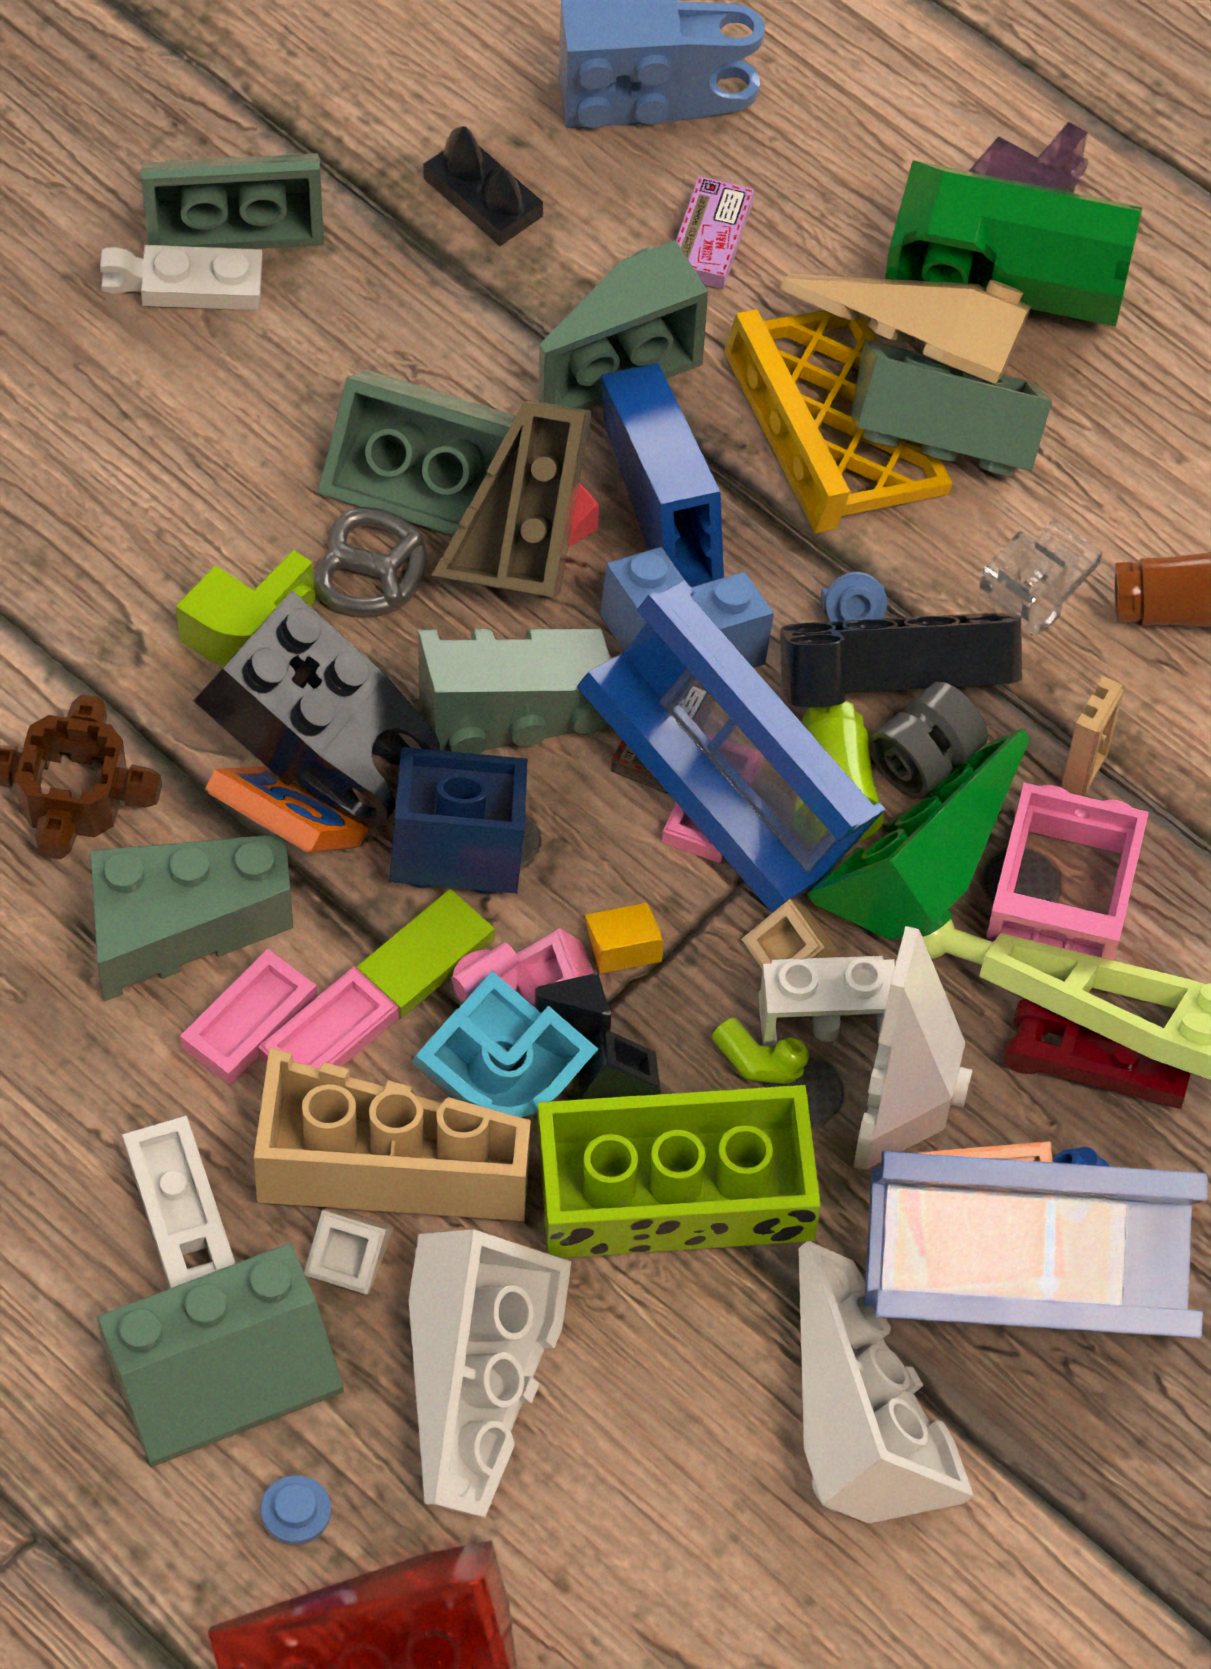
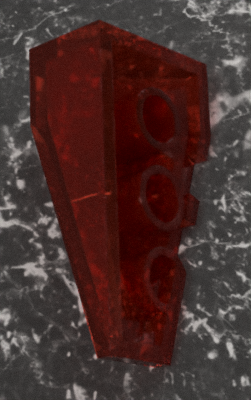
[208,1540,517,1669]

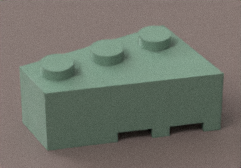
[418,629,611,754]

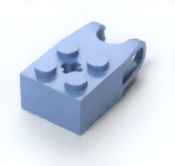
[559,0,765,128]

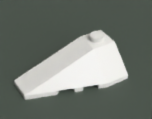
[853,926,972,1170]
[799,1241,974,1524]

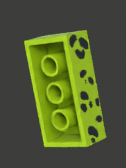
[537,1085,821,1258]

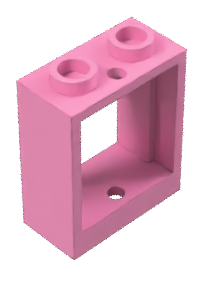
[986,783,1149,961]

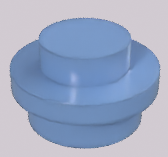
[261,1475,331,1545]

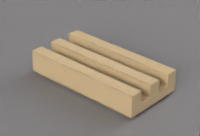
[1061,676,1124,796]

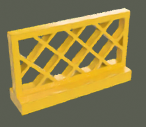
[724,309,953,534]

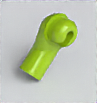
[712,1018,809,1085]

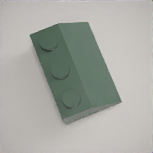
[141,153,324,249]
[852,339,1052,476]
[318,370,516,536]
[97,1243,344,1467]

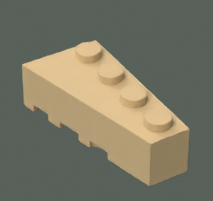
[254,1047,531,1221]

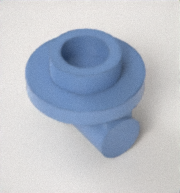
[821,572,887,621]

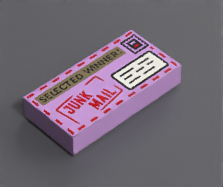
[676,176,754,289]

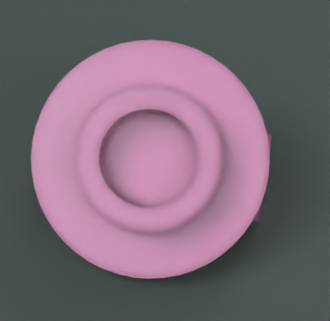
[451,942,519,1003]

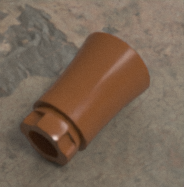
[1114,552,1211,627]

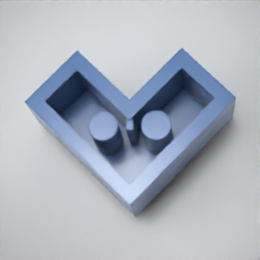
[600,547,774,685]

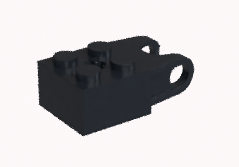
[193,591,440,827]

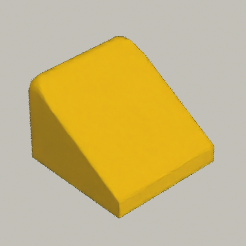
[585,902,664,974]

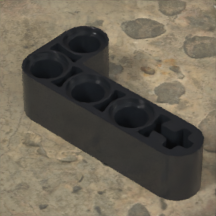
[780,613,1022,707]

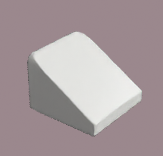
[304,1208,394,1295]

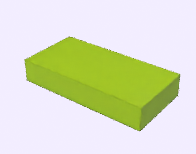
[356,888,495,1019]

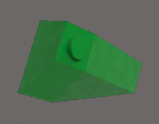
[807,728,1030,940]

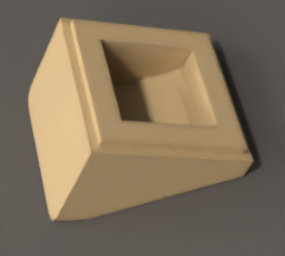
[741,899,840,970]

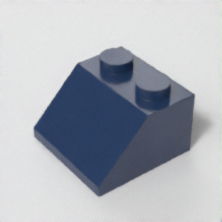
[389,747,528,894]

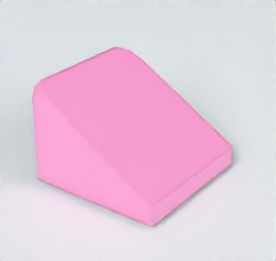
[515,928,594,1007]

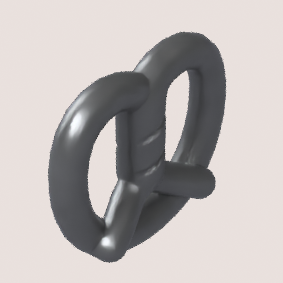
[314,507,427,617]

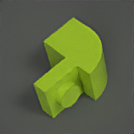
[176,550,316,666]

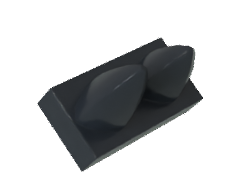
[423,126,543,246]

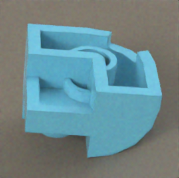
[411,971,598,1118]

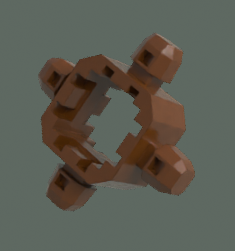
[0,694,162,859]

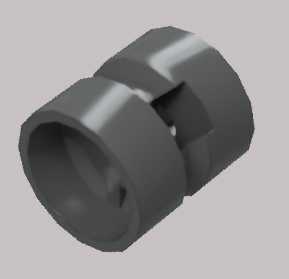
[869,681,988,799]

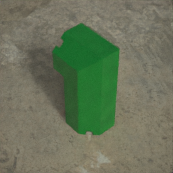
[885,160,1143,326]

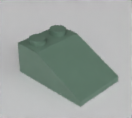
[538,240,708,410]

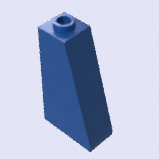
[601,363,724,587]

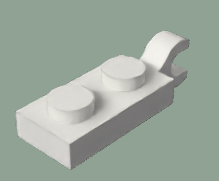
[100,245,263,311]

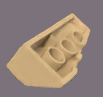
[779,274,1031,384]

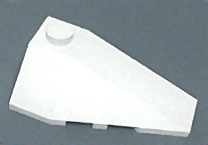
[409,1229,572,1518]

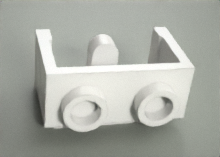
[758,956,895,1046]

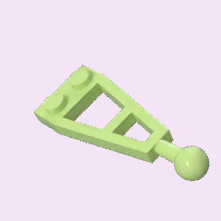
[922,919,1211,1080]

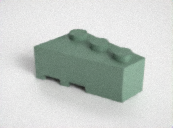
[90,834,294,1002]

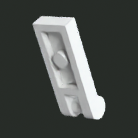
[122,1116,236,1289]

